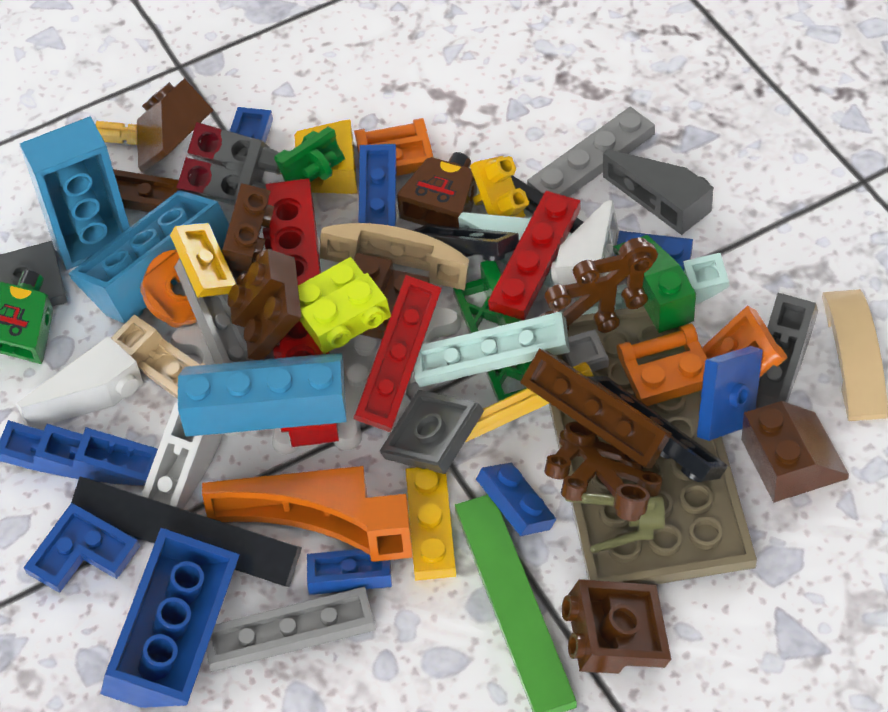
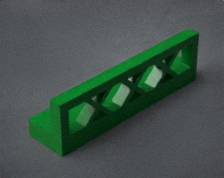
[453,261,532,402]

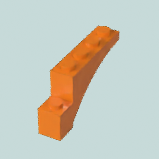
[202,466,413,562]

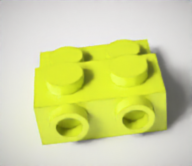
[298,257,391,354]

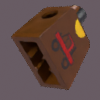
[397,152,477,227]

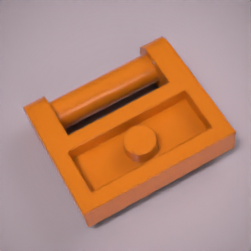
[354,118,434,176]
[702,305,787,378]
[617,323,707,406]

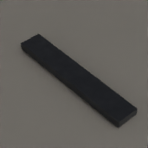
[71,476,302,587]

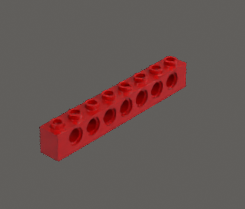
[263,178,339,447]

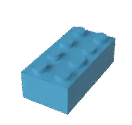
[19,116,130,270]

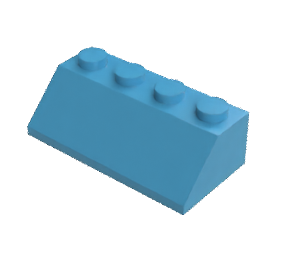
[68,190,229,324]
[178,353,347,437]

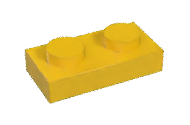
[170,223,236,298]

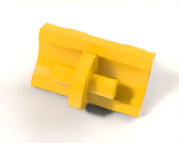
[470,156,529,218]

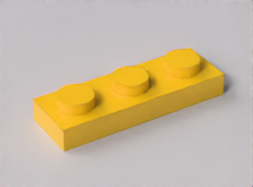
[405,467,456,581]

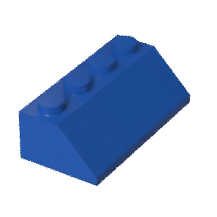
[100,528,240,708]

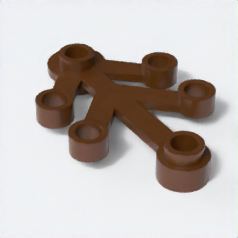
[539,237,658,333]
[544,421,663,521]

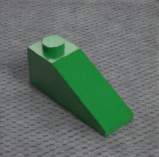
[613,235,696,333]

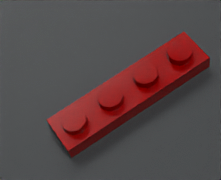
[488,191,581,320]
[354,275,442,433]

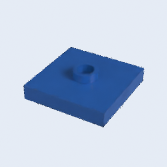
[697,346,763,441]

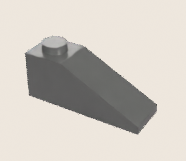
[603,149,714,235]
[756,293,818,409]

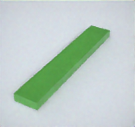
[455,494,577,712]

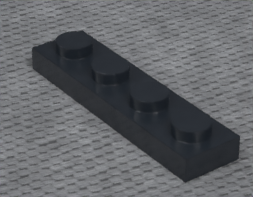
[588,376,728,482]

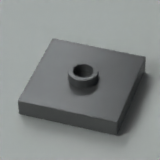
[0,241,68,307]
[379,390,484,474]

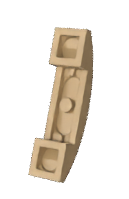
[320,223,469,290]
[822,289,888,421]
[111,314,206,399]

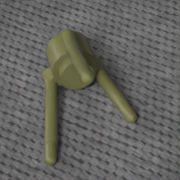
[565,493,665,553]

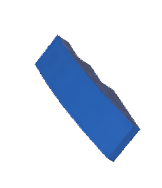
[0,420,158,486]

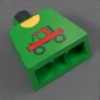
[0,270,53,364]

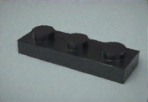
[412,224,519,261]

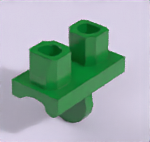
[274,126,345,182]

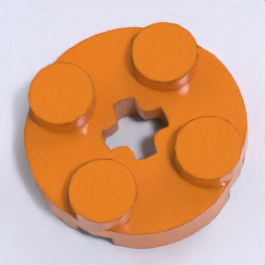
[140,250,197,328]

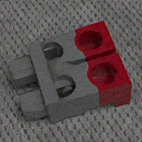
[176,122,280,205]

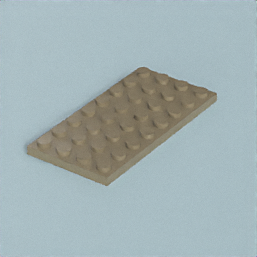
[549,306,757,585]

